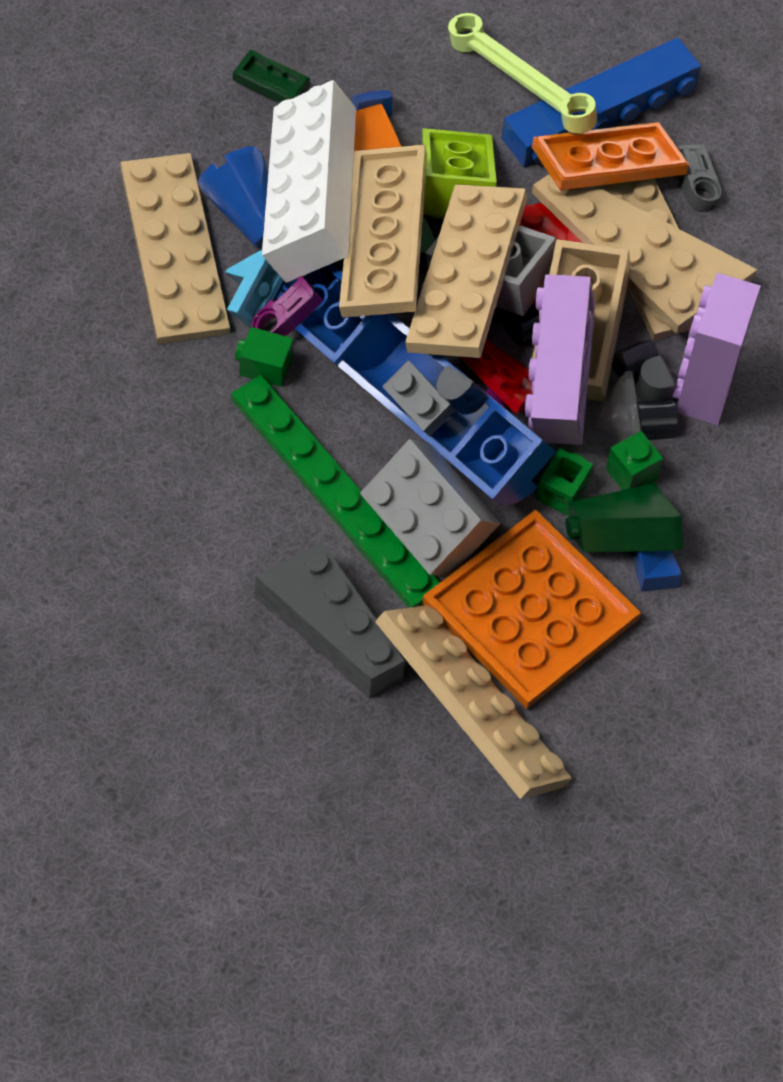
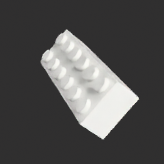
[262,80,356,283]

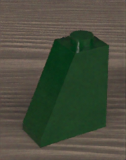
[565,483,683,552]

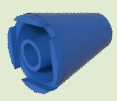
[198,146,269,248]

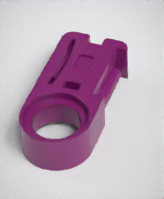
[251,276,323,336]

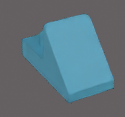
[225,250,283,327]

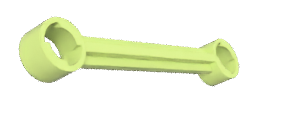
[448,13,598,133]

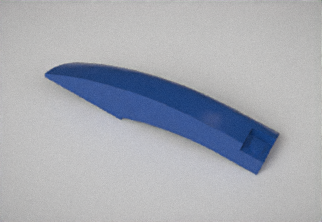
[276,264,556,505]

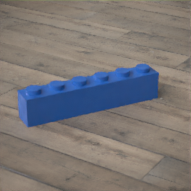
[501,37,701,167]

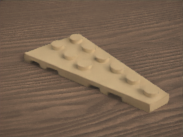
[532,174,757,334]

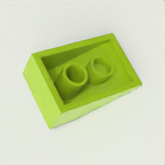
[421,128,497,219]

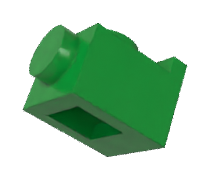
[536,448,593,516]

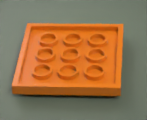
[422,510,641,709]

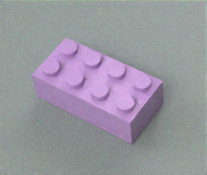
[673,273,761,425]
[525,274,595,445]

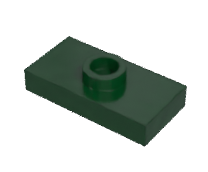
[233,49,310,103]

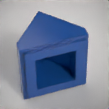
[351,90,392,117]

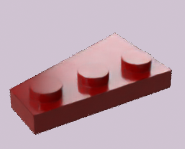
[457,339,533,414]

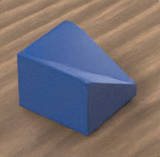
[634,551,682,592]

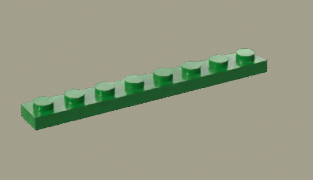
[231,375,440,608]

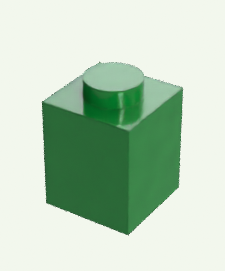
[235,327,293,387]
[606,431,663,490]

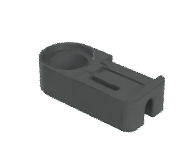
[677,144,722,212]

